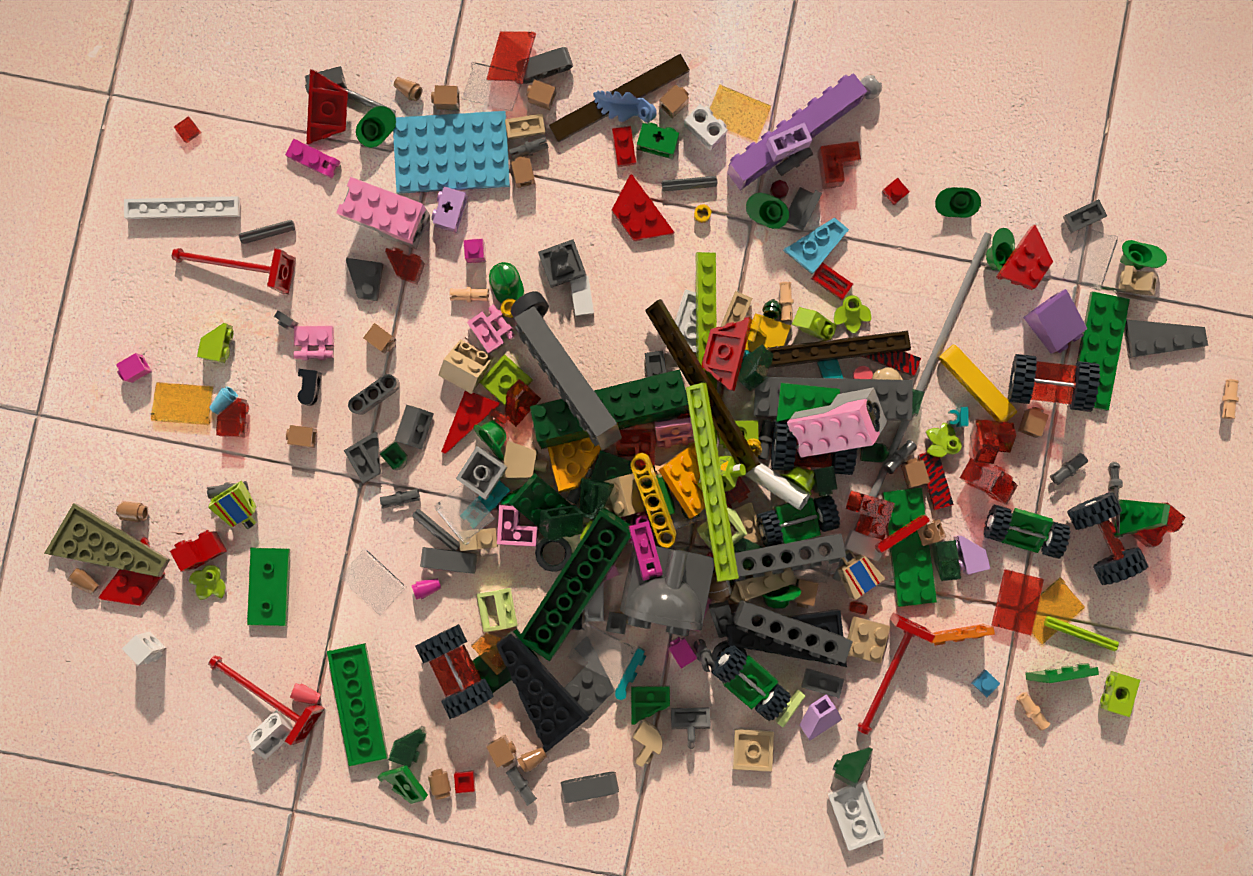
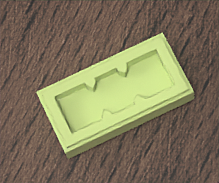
[775,689,805,727]

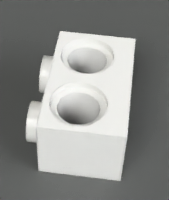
[684,104,728,151]
[122,631,166,666]
[247,710,293,760]

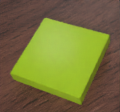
[479,354,533,408]

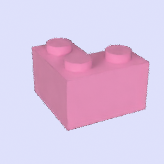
[497,505,539,546]

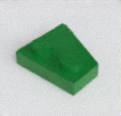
[631,686,670,725]
[377,765,428,804]

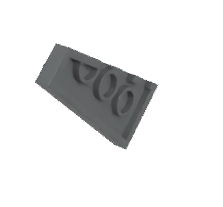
[1125,319,1208,358]

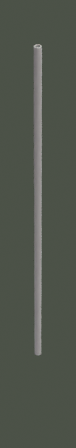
[832,232,992,582]

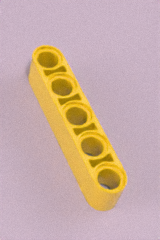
[938,344,1017,426]
[631,453,676,548]

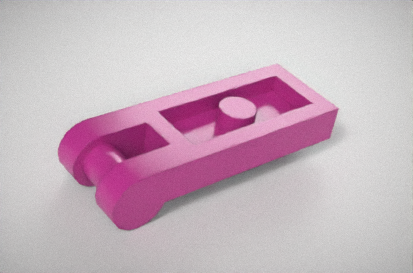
[285,138,341,179]
[628,521,663,581]

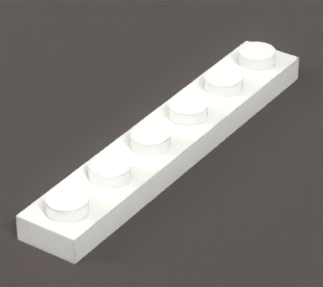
[124,196,240,219]

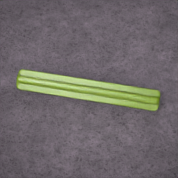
[1044,616,1119,651]

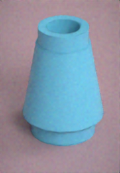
[209,386,238,414]

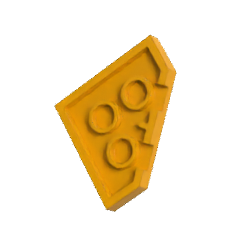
[547,438,601,493]
[658,442,705,519]

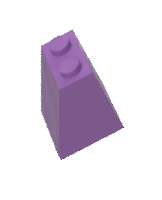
[1023,289,1087,354]

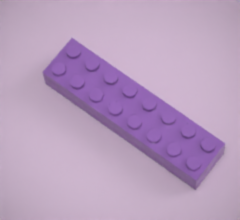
[727,73,867,191]

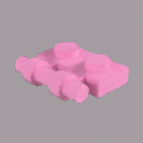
[467,305,515,354]
[294,326,334,361]
[655,417,695,448]

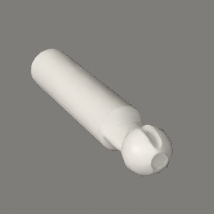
[723,449,810,510]

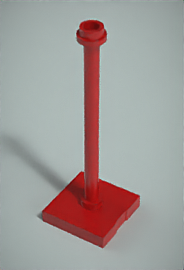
[171,248,296,295]
[857,612,935,735]
[208,655,325,746]

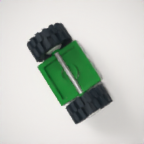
[756,495,840,547]
[984,504,1071,559]
[711,645,791,721]

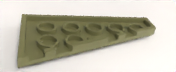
[44,503,170,577]

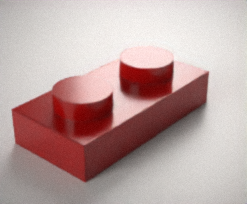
[612,126,636,167]

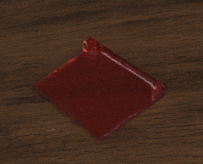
[486,31,536,84]
[991,569,1044,636]

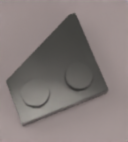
[346,258,384,301]
[344,432,381,484]

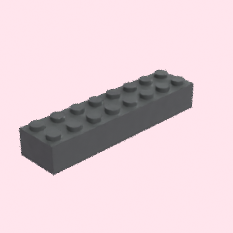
[514,306,622,451]
[754,377,913,421]

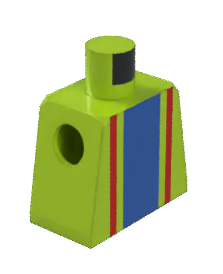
[208,480,256,529]

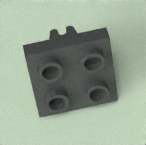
[538,239,586,288]

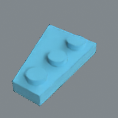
[783,218,849,274]

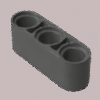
[516,47,573,84]
[348,374,400,415]
[420,547,478,574]
[560,771,619,803]

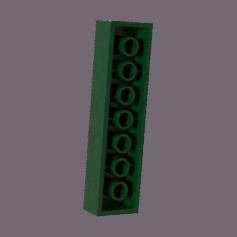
[530,369,690,449]
[519,508,631,662]

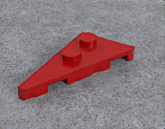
[441,390,500,454]

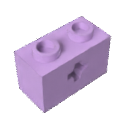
[766,122,812,162]
[431,187,468,233]

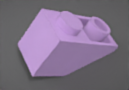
[952,535,990,574]
[800,694,842,740]

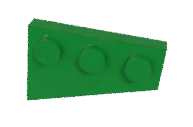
[777,383,840,422]
[1112,499,1170,538]

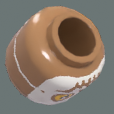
[708,572,732,603]

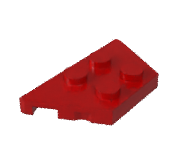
[306,69,348,144]
[611,174,675,241]
[996,225,1053,290]
[701,317,753,392]
[98,537,165,606]

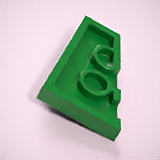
[1025,663,1099,683]

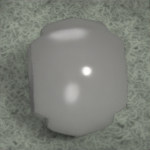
[860,75,882,99]

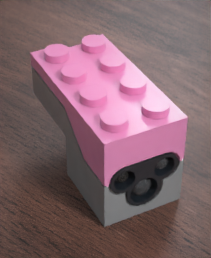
[336,177,430,249]
[787,387,887,457]

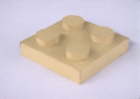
[848,616,890,664]
[733,729,774,771]

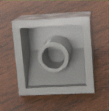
[456,446,507,500]

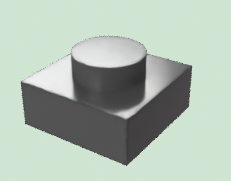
[274,310,298,329]
[606,611,628,635]

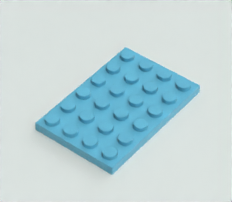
[393,111,510,194]

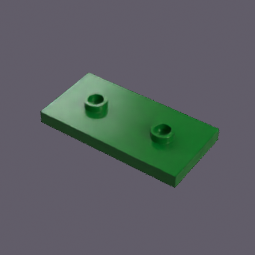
[247,547,290,626]

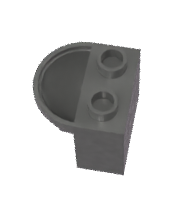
[620,545,715,636]

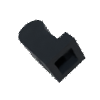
[297,369,322,406]

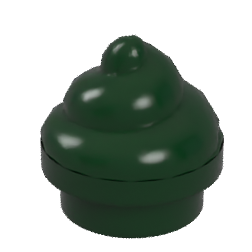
[762,299,782,319]

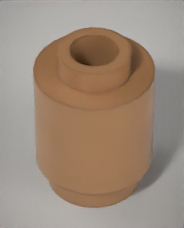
[116,501,148,522]
[428,769,451,800]

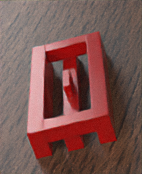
[811,262,853,301]

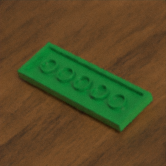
[1069,291,1130,411]
[882,487,937,607]
[327,643,388,766]

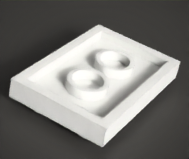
[827,780,886,851]

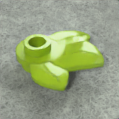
[834,295,871,334]
[926,423,962,457]
[189,565,226,600]

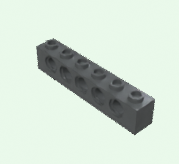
[734,534,846,582]
[732,600,853,664]

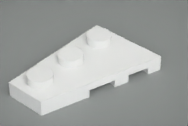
[675,289,696,354]

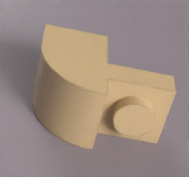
[1119,266,1158,295]
[458,528,498,551]
[633,719,662,767]

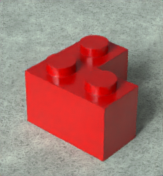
[170,530,227,572]

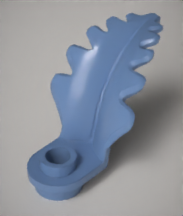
[593,90,657,122]

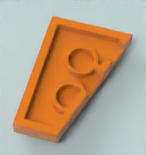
[928,624,995,646]

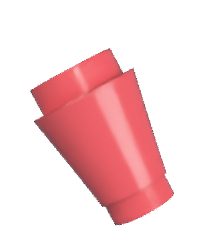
[290,683,321,705]

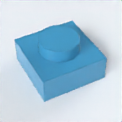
[972,669,1000,697]

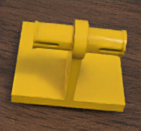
[745,313,791,354]

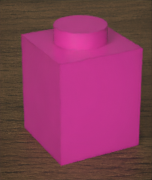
[464,239,486,263]
[116,353,152,383]
[668,637,697,669]

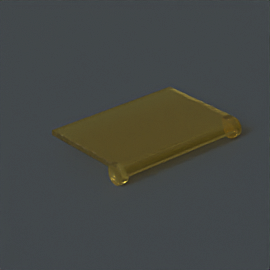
[710,84,772,142]
[151,382,213,425]
[1017,577,1085,645]

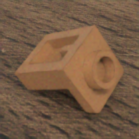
[917,519,946,546]

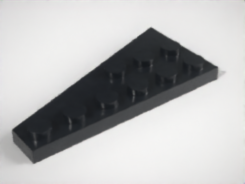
[726,609,847,667]
[496,631,589,753]

